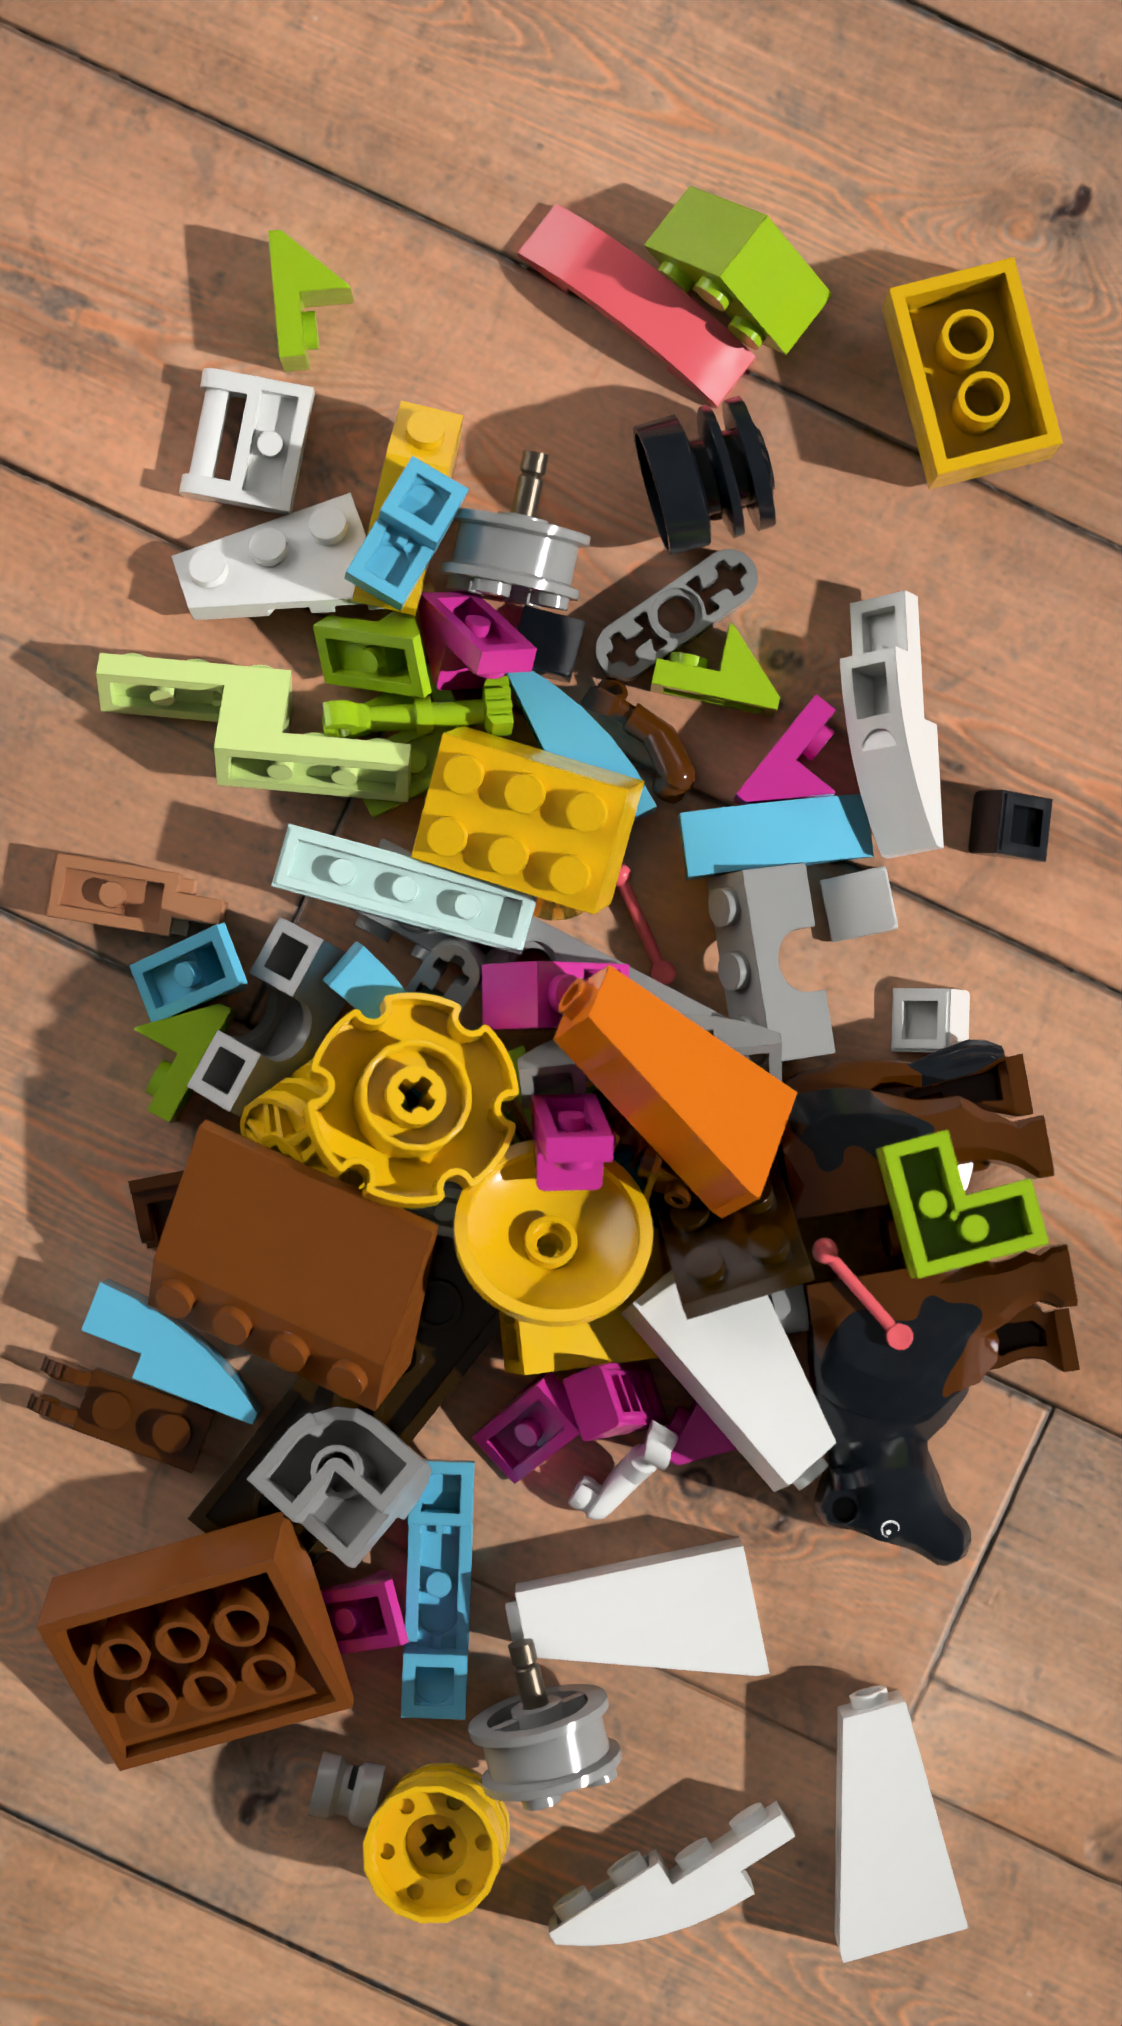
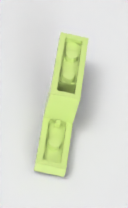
[96,653,411,802]

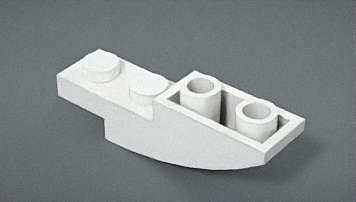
[840,590,944,859]
[549,1800,795,1946]

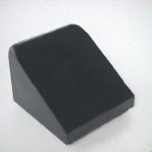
[518,606,586,683]
[968,790,1053,862]

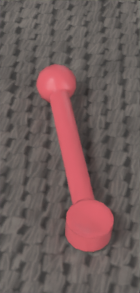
[616,862,676,985]
[812,1238,913,1350]

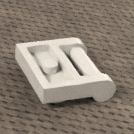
[179,368,315,515]

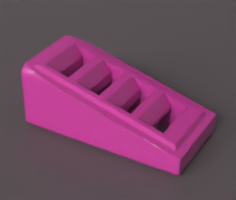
[563,1363,669,1442]

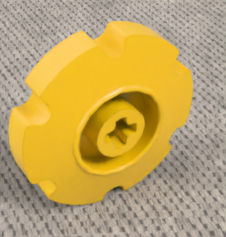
[304,992,519,1209]

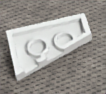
[171,492,384,620]

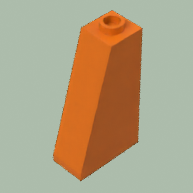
[553,965,797,1218]

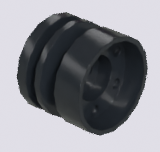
[633,396,776,557]

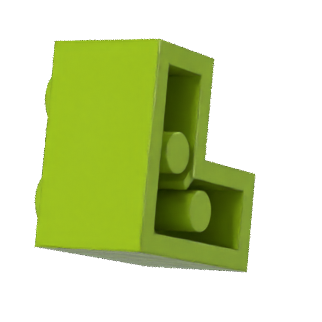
[644,186,833,355]
[875,1130,1050,1279]

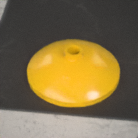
[453,1140,653,1327]

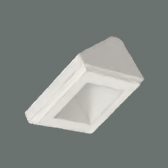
[819,866,898,943]
[891,988,970,1053]

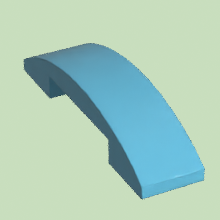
[401,1459,475,1720]

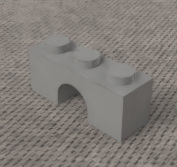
[707,863,836,1062]
[187,917,346,1117]

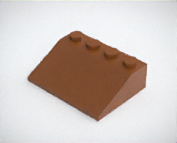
[148,1119,439,1411]
[36,1511,354,1771]

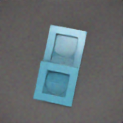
[344,456,469,612]

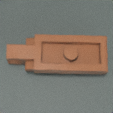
[44,853,228,938]

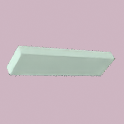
[271,824,538,956]

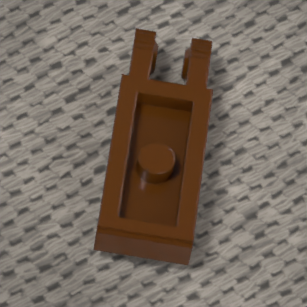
[27,1355,216,1473]

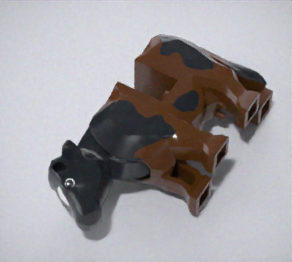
[776,1039,1080,1566]

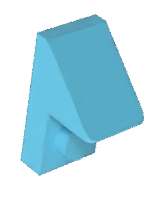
[129,922,248,1022]

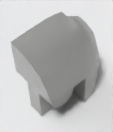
[247,1407,432,1568]

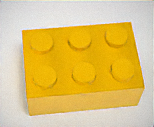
[881,257,1063,490]
[411,726,645,915]

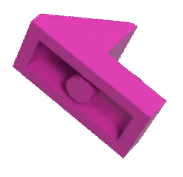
[418,591,537,691]
[733,694,836,805]
[530,1094,614,1191]
[472,1372,580,1484]
[320,1570,409,1654]

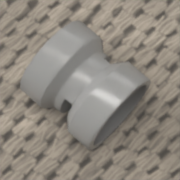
[308,1751,386,1829]

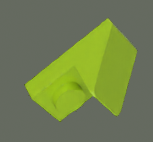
[268,230,354,372]
[313,611,432,698]
[650,622,780,717]
[134,1003,238,1123]

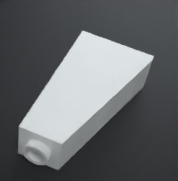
[621,1269,837,1492]
[505,1537,770,1676]
[834,1685,968,1963]

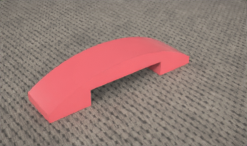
[518,204,756,409]

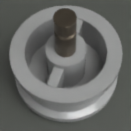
[440,450,591,611]
[468,1638,622,1811]

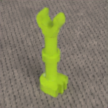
[322,675,514,739]

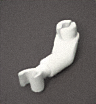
[568,1420,678,1520]

